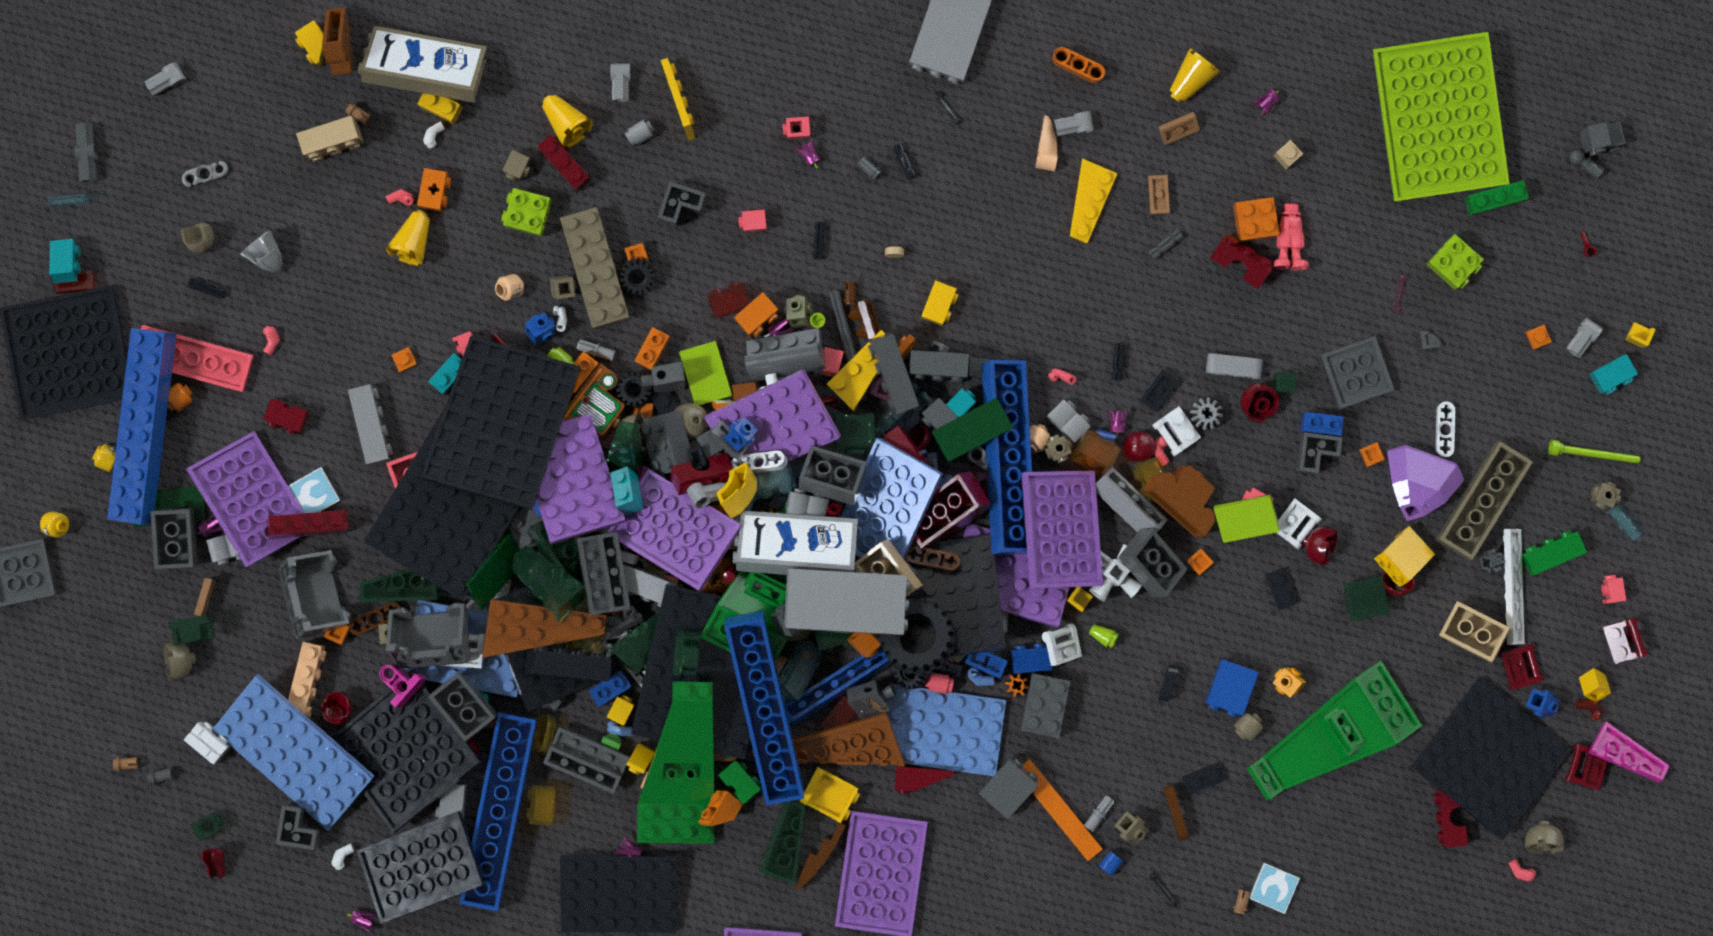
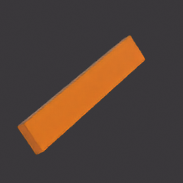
[1023,759,1103,861]

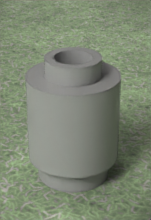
[625,120,655,146]

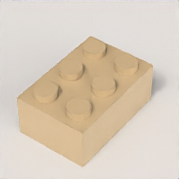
[296,116,364,162]
[854,539,923,598]
[1439,601,1510,664]

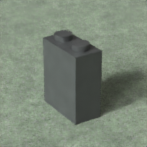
[979,756,1039,819]

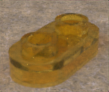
[533,715,556,754]

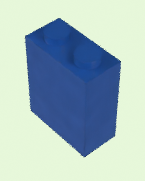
[1205,659,1259,718]

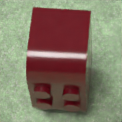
[914,472,992,548]

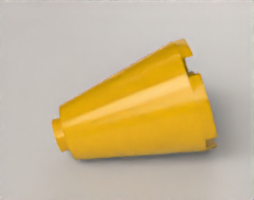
[1170,48,1220,102]
[542,95,593,147]
[386,210,430,266]

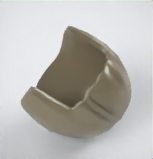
[181,223,214,253]

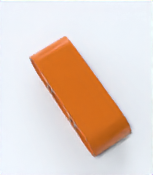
[1052,47,1105,84]

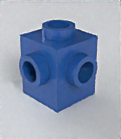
[525,312,556,346]
[724,417,758,451]
[1526,689,1560,718]

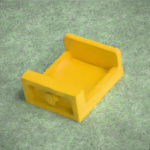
[1374,526,1435,587]
[800,767,860,823]

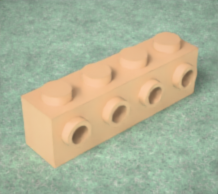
[288,642,326,718]

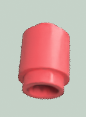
[925,672,954,694]

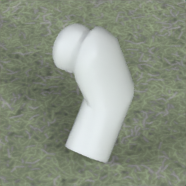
[423,121,445,149]
[553,305,567,332]
[331,843,355,870]

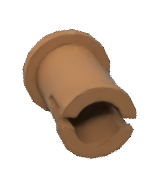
[345,102,371,125]
[113,757,138,772]
[1233,889,1251,915]

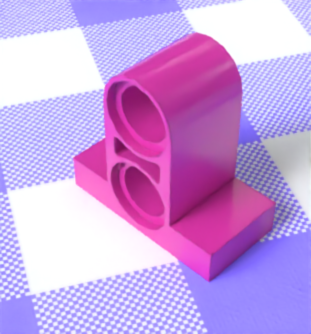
[379,665,427,708]

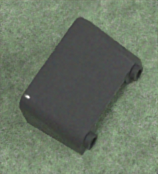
[279,550,350,639]
[386,603,470,668]

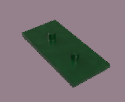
[932,397,1013,462]
[133,487,206,527]
[465,534,526,610]

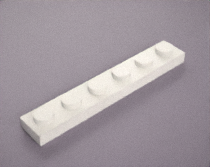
[1503,529,1525,645]

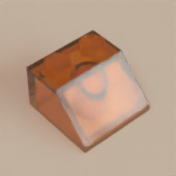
[1069,430,1121,477]

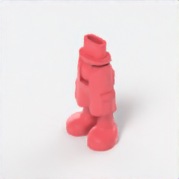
[1273,204,1309,270]

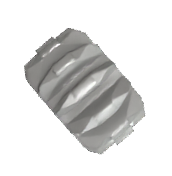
[1190,397,1223,430]

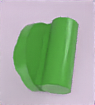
[601,734,621,751]

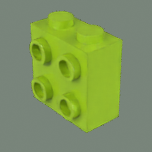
[501,188,552,237]
[1426,234,1484,290]

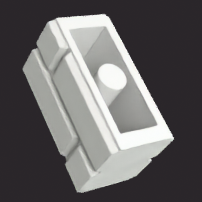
[184,721,231,765]

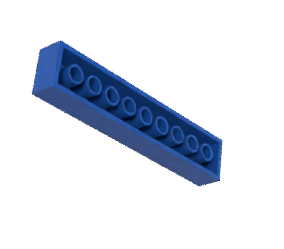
[107,328,177,525]
[981,360,1032,555]
[724,610,805,806]
[459,712,538,911]

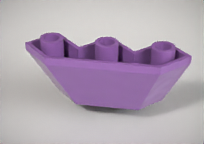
[1387,445,1464,521]

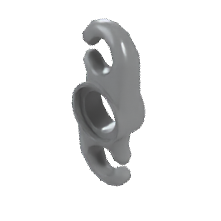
[182,161,228,187]

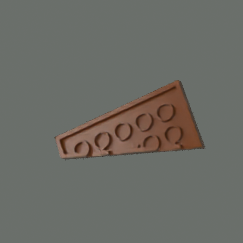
[482,599,607,658]
[793,712,905,766]

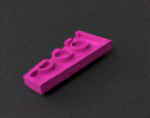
[1588,722,1669,783]

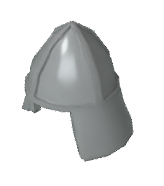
[240,229,282,272]

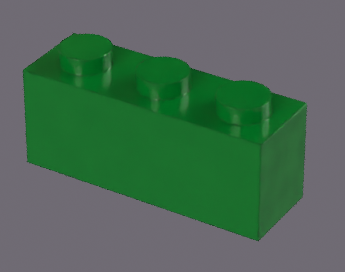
[1464,180,1529,217]
[1522,530,1587,576]

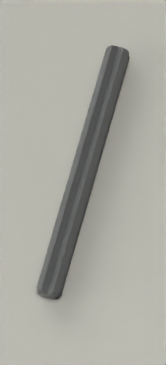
[829,291,867,402]

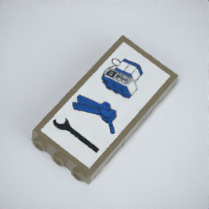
[358,26,487,103]

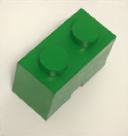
[718,759,761,804]

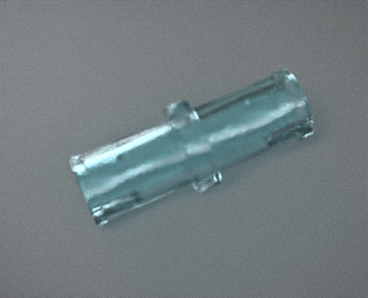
[1608,505,1642,541]

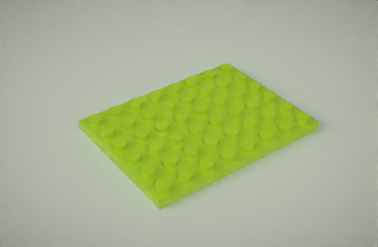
[1373,32,1510,202]

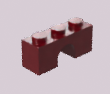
[537,134,591,192]
[1210,234,1273,289]
[670,453,734,495]
[1433,789,1468,847]

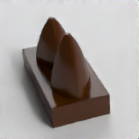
[847,300,880,339]

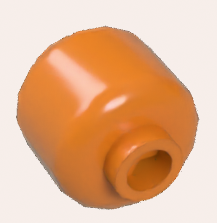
[168,383,193,412]

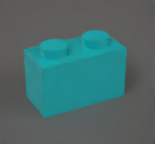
[49,239,81,284]
[428,353,462,396]
[1589,354,1638,395]
[946,389,976,418]
[610,466,643,515]

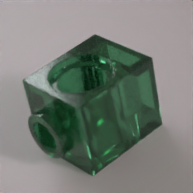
[1274,372,1296,394]
[190,812,224,841]

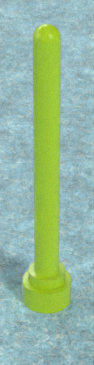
[1548,440,1641,463]

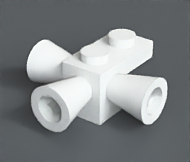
[1089,544,1142,602]

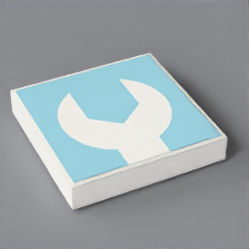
[288,467,341,513]
[1249,863,1300,914]

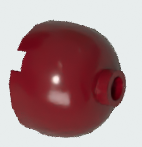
[1240,383,1280,423]
[1303,527,1338,567]

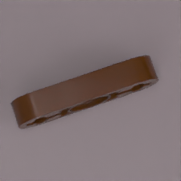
[905,546,961,572]
[349,602,402,635]
[1163,785,1189,841]

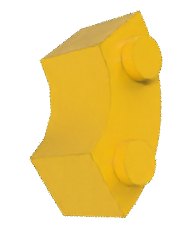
[716,462,757,519]

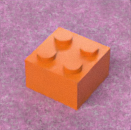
[1233,197,1279,243]
[734,292,779,338]

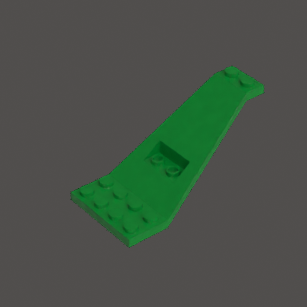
[700,499,788,661]
[1246,661,1422,801]
[637,681,714,844]

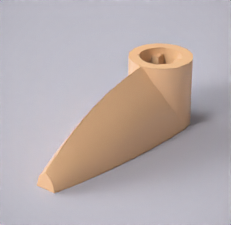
[1035,115,1057,171]

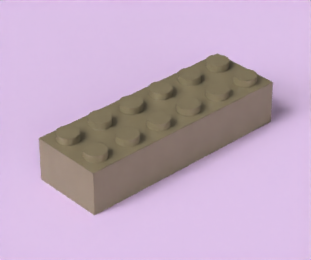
[560,207,630,330]
[1436,441,1533,560]

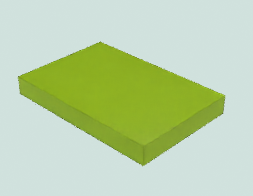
[679,341,732,406]
[1214,494,1280,543]

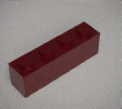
[267,510,348,539]

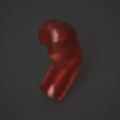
[1576,699,1603,719]

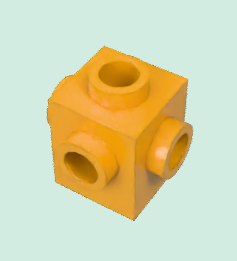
[1273,667,1307,698]

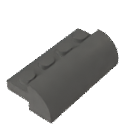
[744,328,826,382]
[576,532,630,615]
[543,726,631,794]

